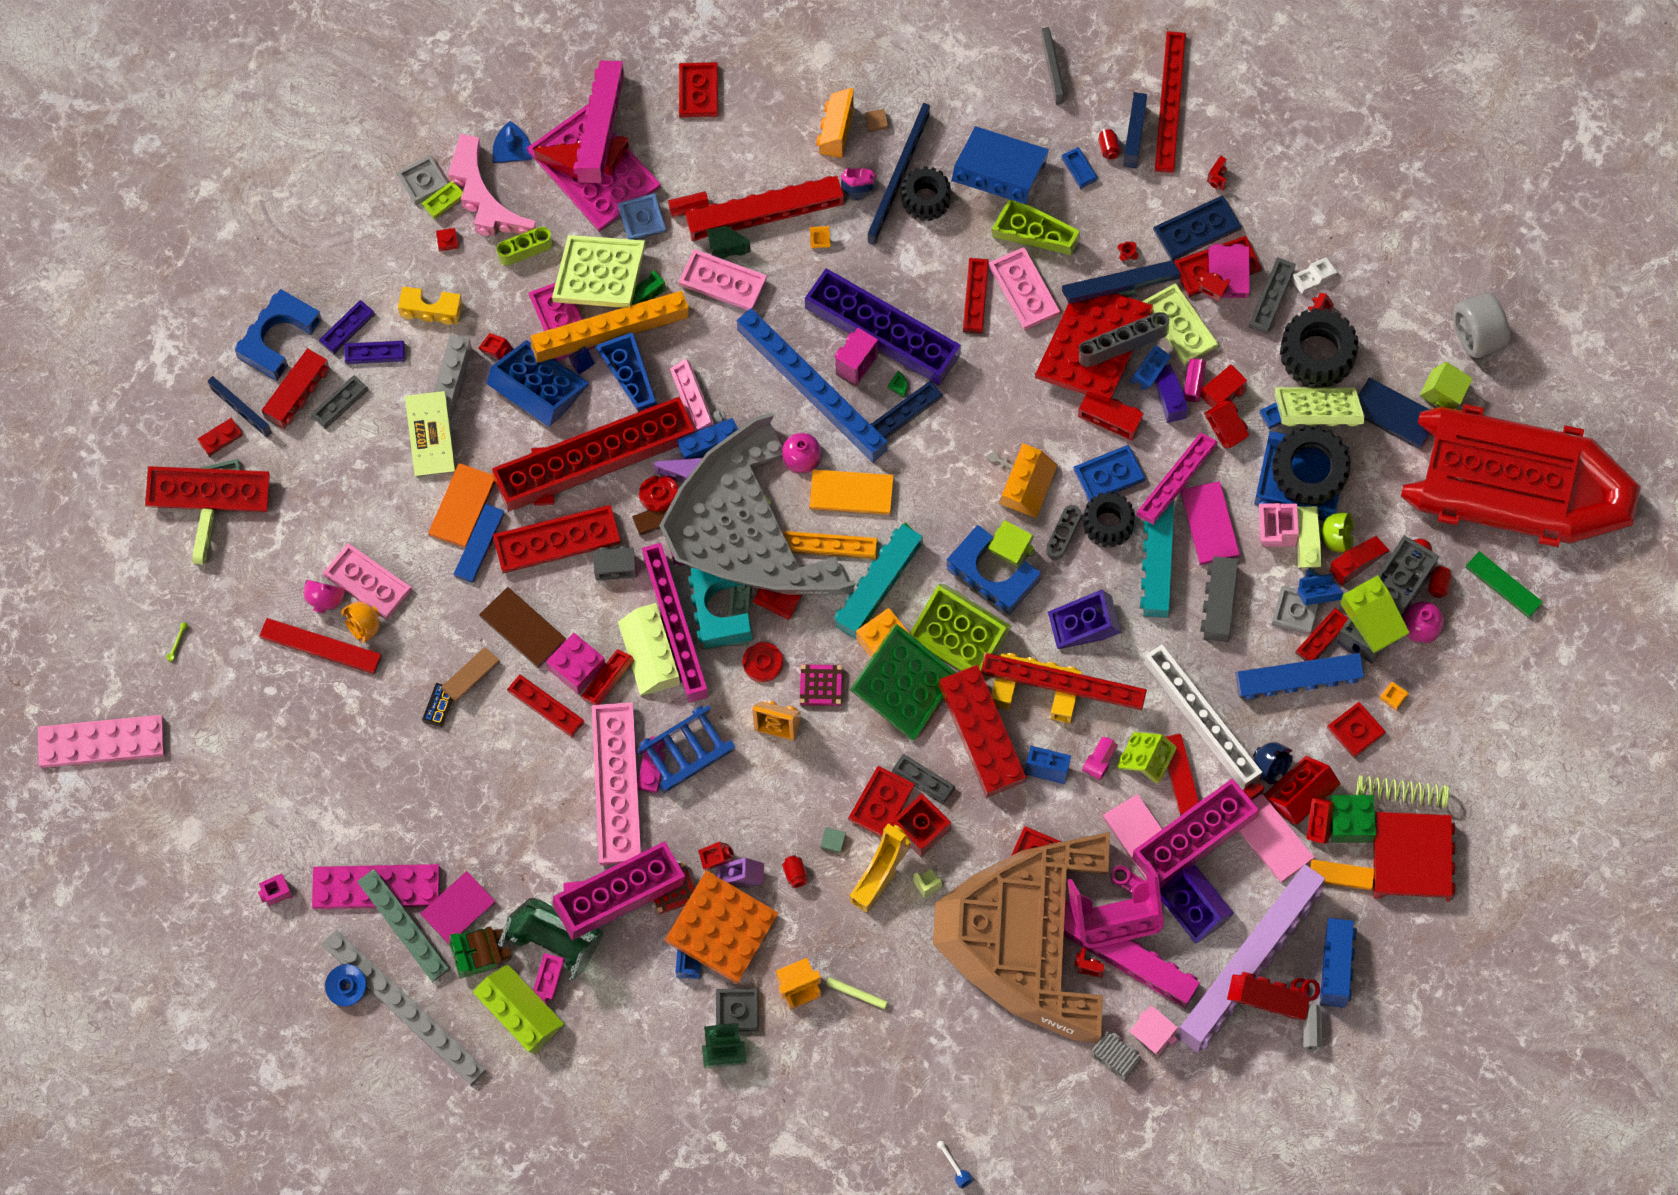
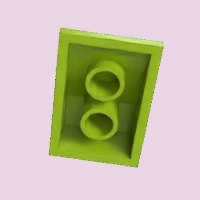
[1340,575,1409,653]

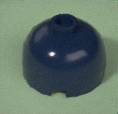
[1253,742,1293,785]

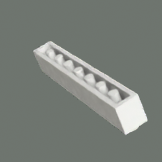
[1144,645,1262,790]

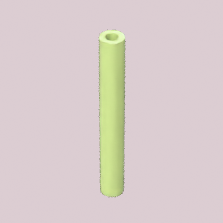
[826,977,888,1009]

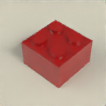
[892,794,951,857]

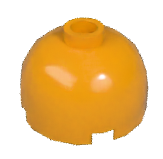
[341,601,380,643]

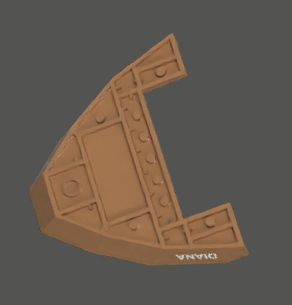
[933,832,1110,1043]

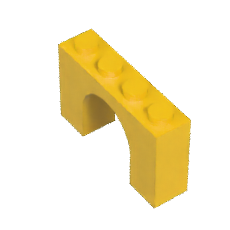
[991,653,1082,724]

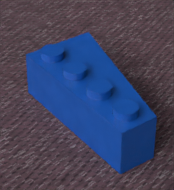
[595,332,658,412]
[1319,918,1357,1008]

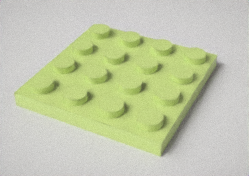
[552,235,646,308]
[1275,387,1364,426]

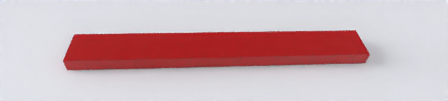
[1154,31,1186,173]
[981,653,1147,711]

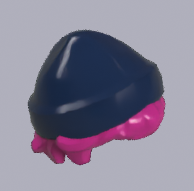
[841,168,877,201]

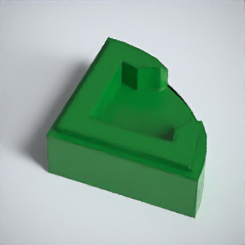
[887,370,907,398]

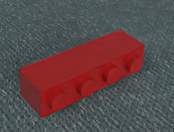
[262,348,330,429]

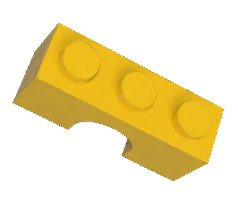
[398,286,463,325]

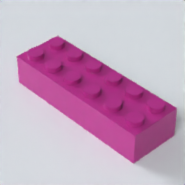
[1132,778,1259,889]
[552,841,685,940]

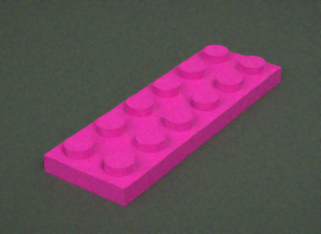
[312,864,440,909]

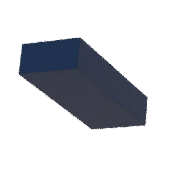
[1123,92,1148,169]

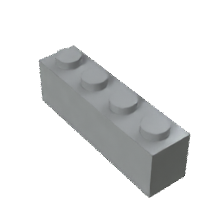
[434,334,472,419]

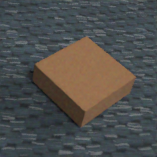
[865,109,888,132]

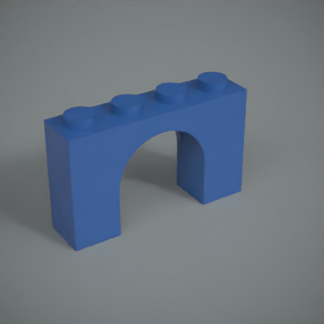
[235,289,322,381]
[946,525,1041,615]

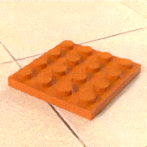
[664,870,778,984]

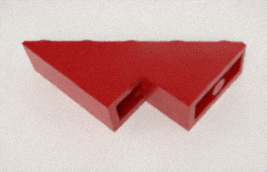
[534,136,629,180]

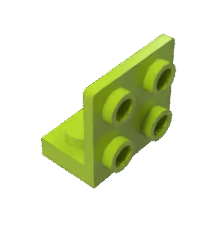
[1117,732,1177,783]

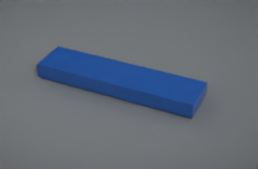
[454,504,505,583]

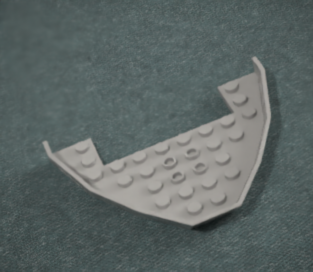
[659,412,856,595]

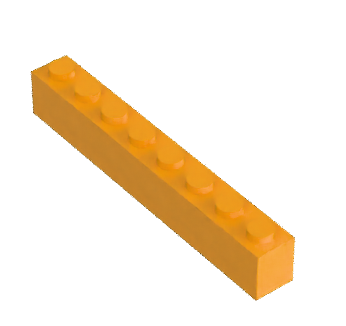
[531,291,689,363]

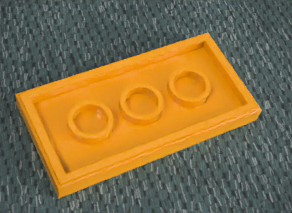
[809,469,893,515]

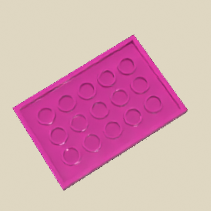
[527,104,661,232]

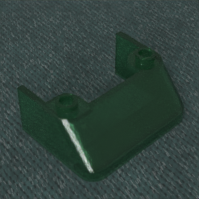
[498,898,603,982]

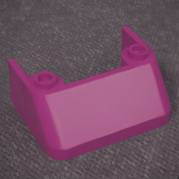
[1068,861,1164,948]

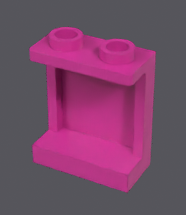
[1208,244,1249,298]

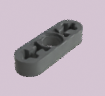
[1046,505,1081,560]

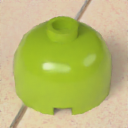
[1319,512,1354,553]

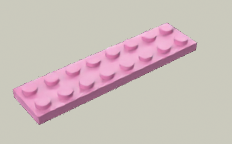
[592,702,641,865]

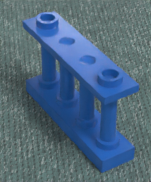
[637,705,735,793]

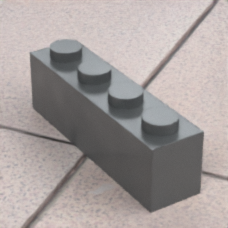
[1200,556,1238,642]

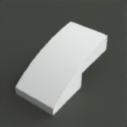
[1291,257,1337,294]

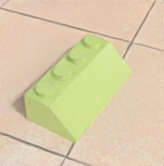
[618,603,680,696]

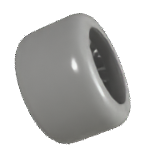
[1453,293,1510,358]

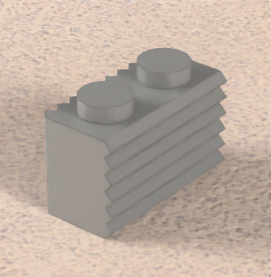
[1090,1032,1141,1081]

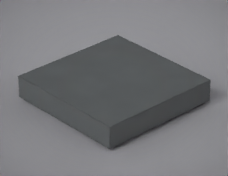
[716,988,759,1032]

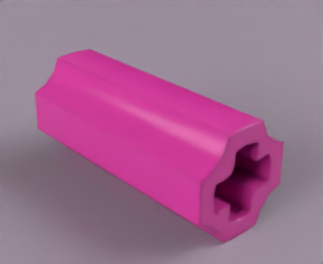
[1183,358,1206,402]

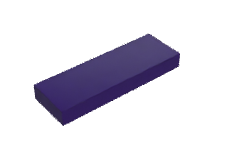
[319,300,375,355]
[345,341,405,364]

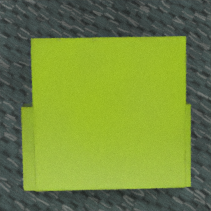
[1419,362,1473,409]
[988,520,1035,568]

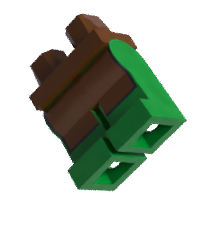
[449,926,511,979]

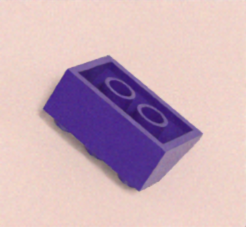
[1160,865,1234,944]

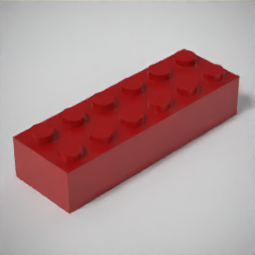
[938,665,1026,798]

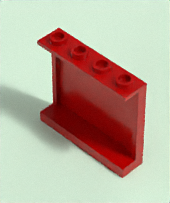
[1373,812,1456,902]

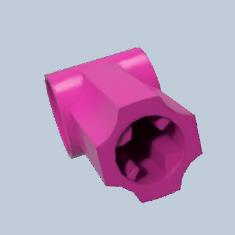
[1082,736,1118,780]
[1110,866,1145,894]

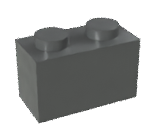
[593,546,636,581]

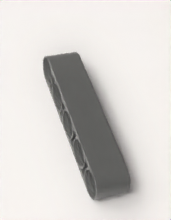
[1079,312,1170,367]

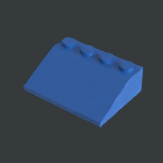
[486,340,589,427]

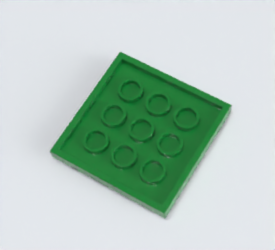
[850,624,957,740]

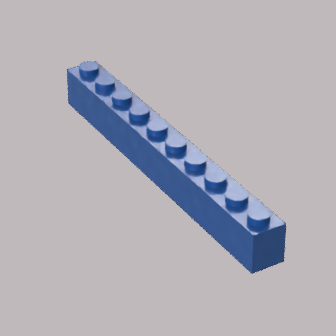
[736,308,887,463]

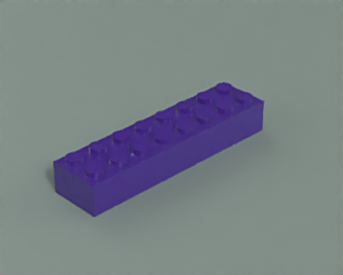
[804,268,961,386]

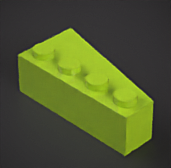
[991,199,1081,255]

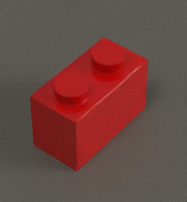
[1200,364,1248,408]
[1204,401,1250,448]

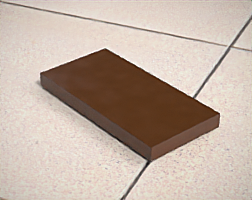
[479,587,566,668]

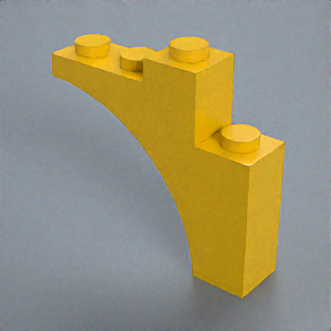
[849,824,911,913]

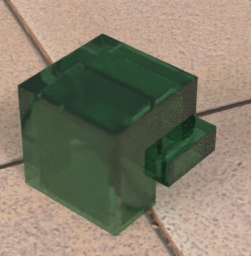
[702,1023,747,1068]

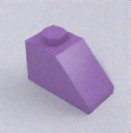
[717,857,764,887]

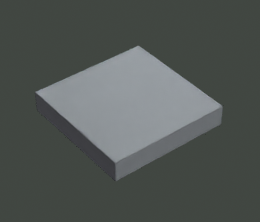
[396,155,448,205]
[1271,586,1320,635]

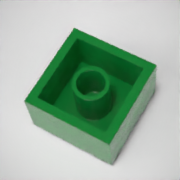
[1330,795,1376,843]

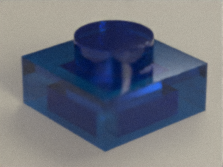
[568,346,595,374]

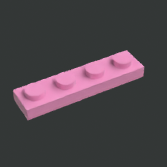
[670,359,714,432]

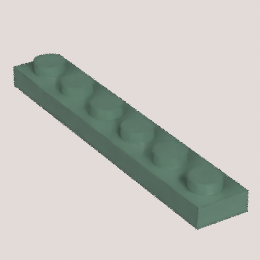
[357,869,449,982]

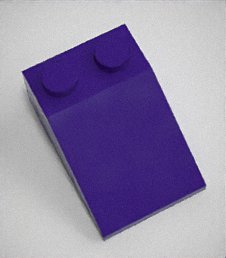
[1048,589,1122,649]

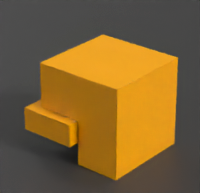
[776,958,821,1010]

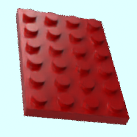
[1035,293,1153,403]

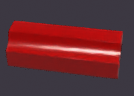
[668,191,709,218]

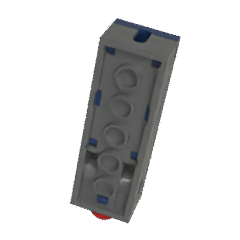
[1337,535,1439,664]

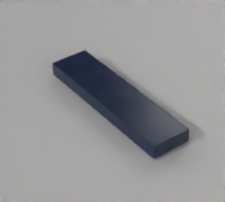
[208,376,272,437]
[871,380,943,439]

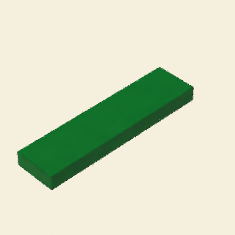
[1465,551,1543,618]

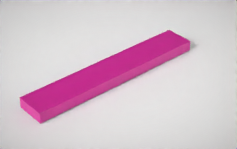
[1137,432,1218,525]

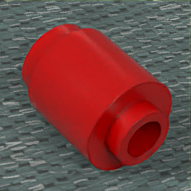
[1098,129,1121,160]
[1428,566,1452,598]
[782,855,808,888]

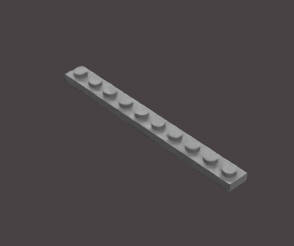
[322,929,486,1086]

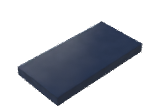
[1153,195,1242,261]
[1358,377,1430,449]

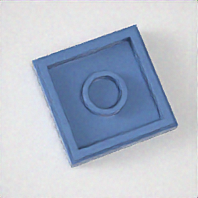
[617,193,667,240]

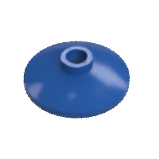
[325,964,366,1006]

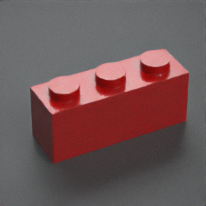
[1078,395,1144,441]

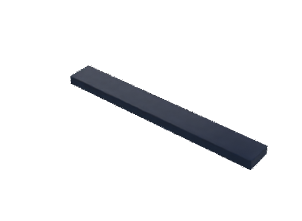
[867,103,930,244]

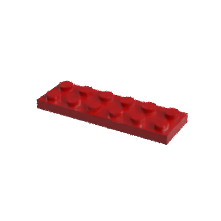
[145,466,270,512]
[492,505,621,574]

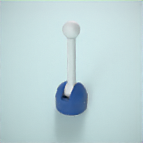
[937,1141,974,1189]

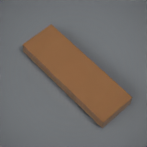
[442,647,500,702]

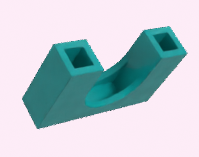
[688,568,753,649]

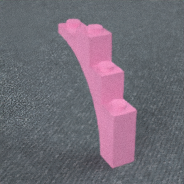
[448,134,537,236]

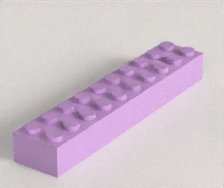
[1177,864,1325,1053]

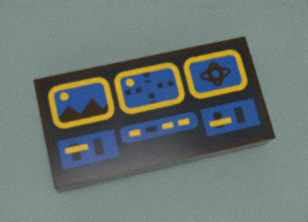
[422,683,453,728]

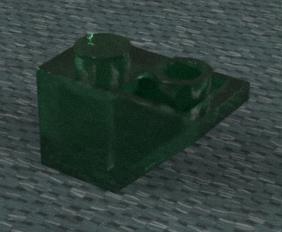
[707,226,751,259]

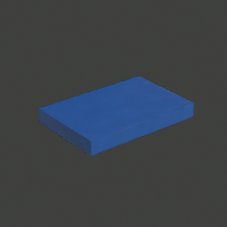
[1073,445,1146,502]

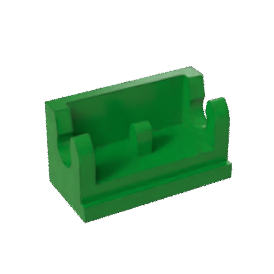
[632,270,666,305]

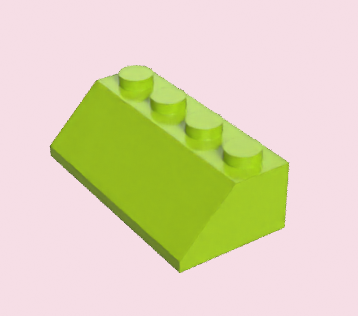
[472,964,565,1054]

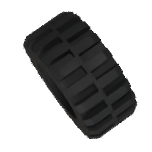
[1280,308,1359,388]
[1272,425,1351,506]

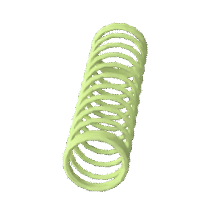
[1356,775,1449,808]

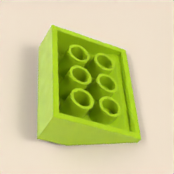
[910,584,1012,671]

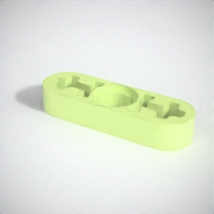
[192,509,214,565]

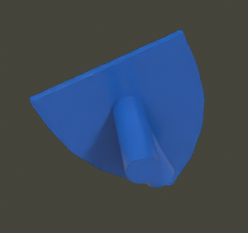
[492,121,532,163]

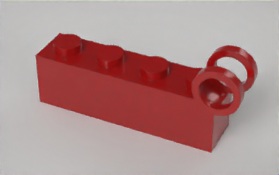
[1227,972,1320,1020]

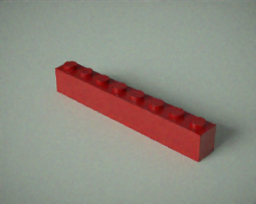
[685,176,844,241]

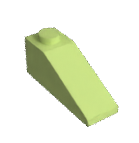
[1297,506,1321,568]

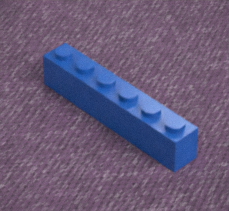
[1235,653,1364,700]

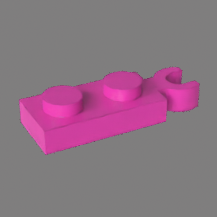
[637,736,666,793]
[533,953,566,1005]

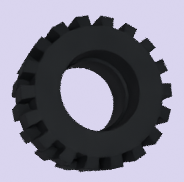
[902,166,951,221]
[1083,491,1135,548]

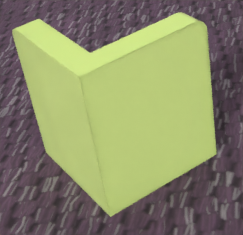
[913,869,942,899]

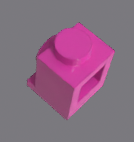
[258,873,293,906]

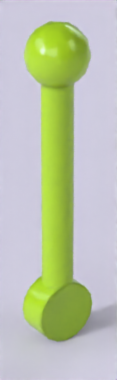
[166,622,188,662]

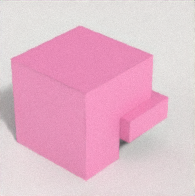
[1259,503,1299,547]
[1129,1005,1179,1056]

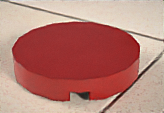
[639,476,678,512]
[742,642,783,683]

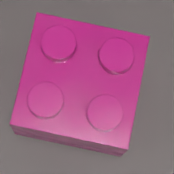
[835,328,878,386]
[546,633,606,695]

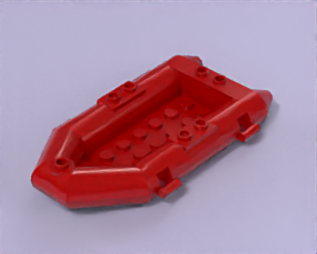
[1401,404,1641,548]

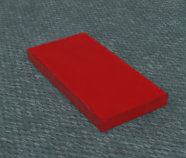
[1174,235,1262,298]

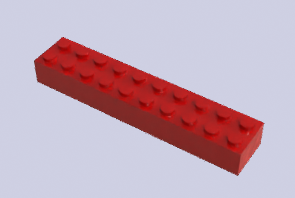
[492,397,695,512]

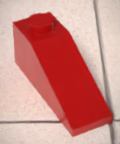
[1329,535,1389,586]

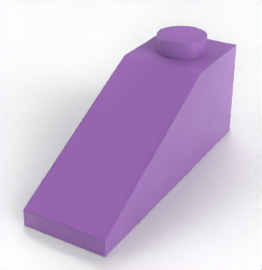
[654,458,702,483]

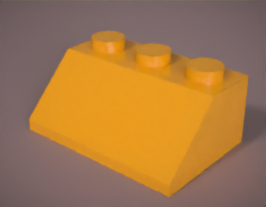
[816,88,854,158]
[999,443,1058,519]

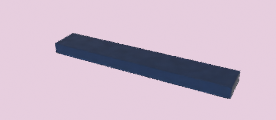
[1062,260,1180,304]

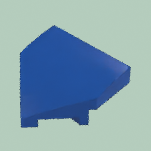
[1297,568,1344,606]

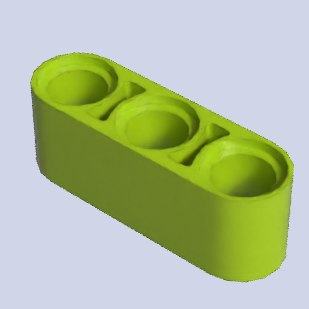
[496,227,553,265]

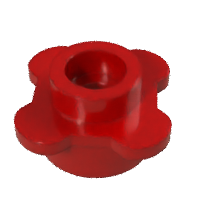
[1117,241,1139,262]

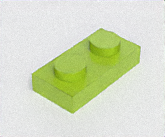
[422,180,463,220]

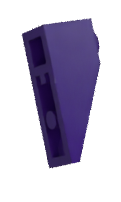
[1154,364,1188,423]

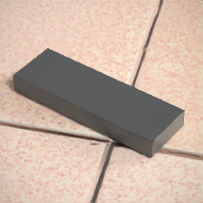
[310,375,368,429]
[892,754,955,805]

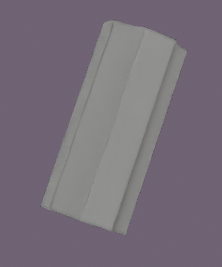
[1303,1004,1322,1051]

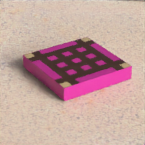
[800,664,842,706]

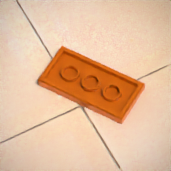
[428,463,495,548]

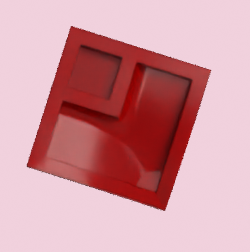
[753,588,801,620]

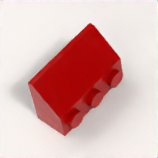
[1264,755,1341,825]

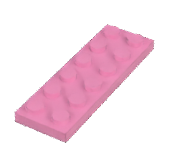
[38,715,164,768]

